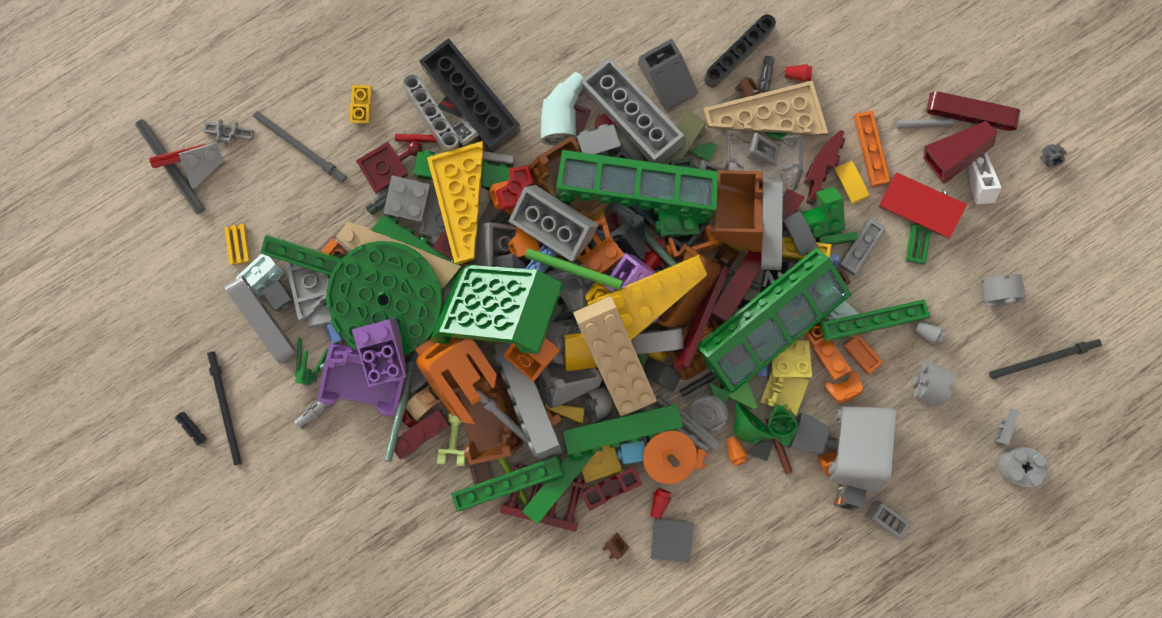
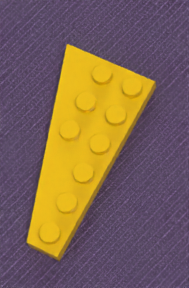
[427,141,484,265]
[587,255,707,340]

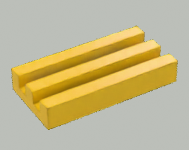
[224,224,250,265]

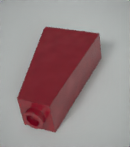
[923,121,997,184]

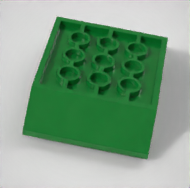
[430,265,563,354]

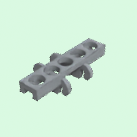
[202,119,254,145]

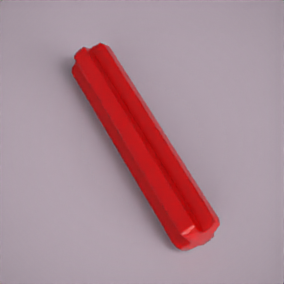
[149,144,205,168]

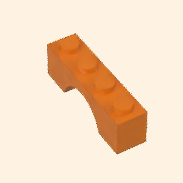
[489,181,540,261]

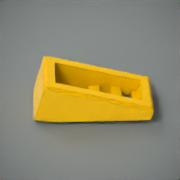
[545,404,585,424]

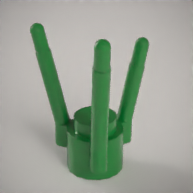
[295,337,329,385]

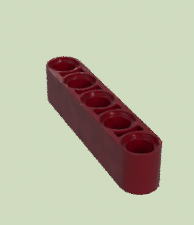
[926,92,1020,131]

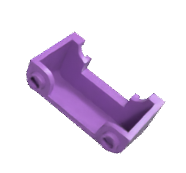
[317,344,407,416]

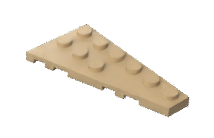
[703,80,828,136]
[336,221,462,291]

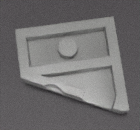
[178,142,223,189]

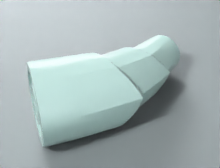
[541,72,584,146]

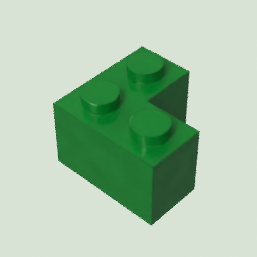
[801,187,845,238]

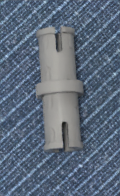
[294,401,333,430]

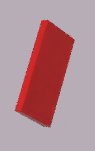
[878,172,967,239]

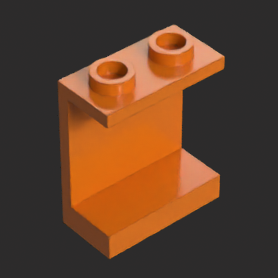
[665,225,719,263]

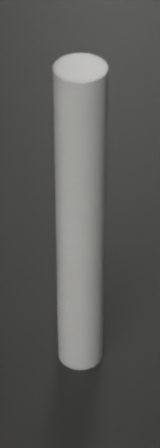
[896,118,954,128]

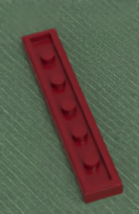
[673,266,729,371]

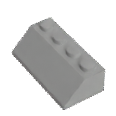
[509,185,599,262]

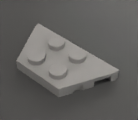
[285,262,330,322]

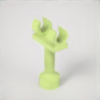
[437,414,466,466]

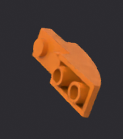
[793,305,851,381]

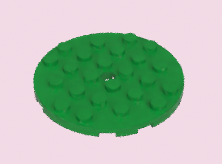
[326,241,443,355]

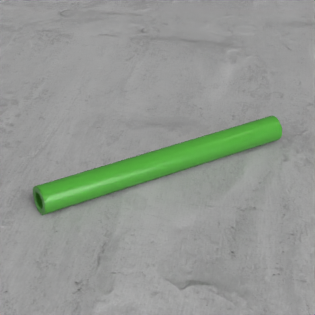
[525,248,623,290]

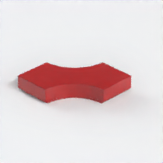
[496,165,533,210]

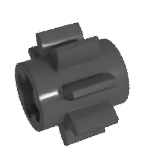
[1040,143,1067,167]

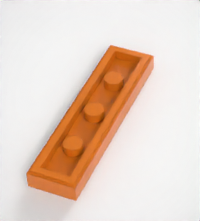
[853,110,891,187]

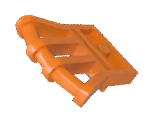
[576,214,625,274]

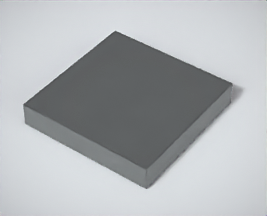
[650,518,693,562]

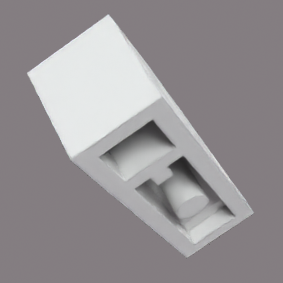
[967,152,1001,204]

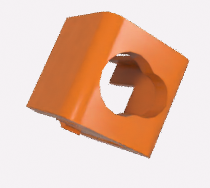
[416,337,497,424]

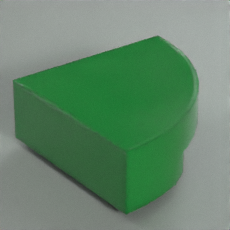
[692,143,718,162]

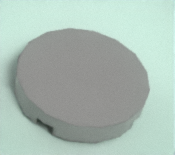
[690,394,728,431]

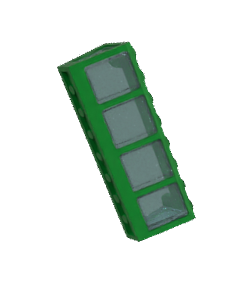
[556,150,718,223]
[697,248,851,393]

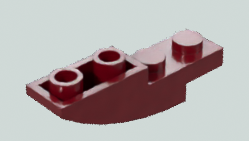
[803,130,845,204]

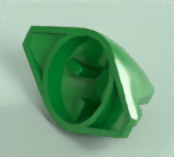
[733,401,775,445]
[768,404,798,446]

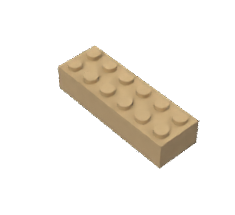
[573,296,657,417]

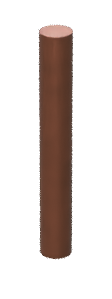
[765,418,793,474]

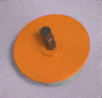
[643,430,697,484]

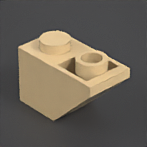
[405,385,441,422]

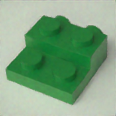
[654,196,699,238]

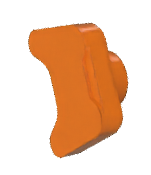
[824,371,863,403]

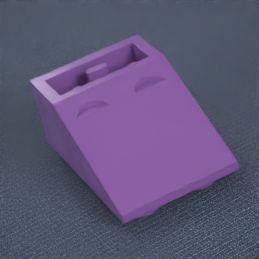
[603,253,662,322]
[352,317,407,387]

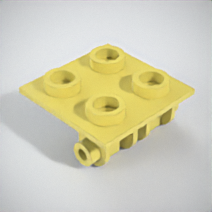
[772,340,812,378]
[760,370,809,416]

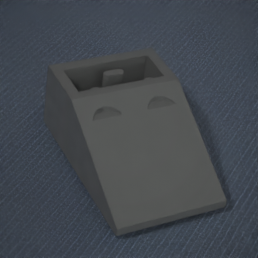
[638,39,698,111]

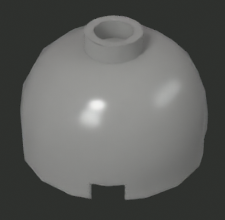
[580,384,614,423]

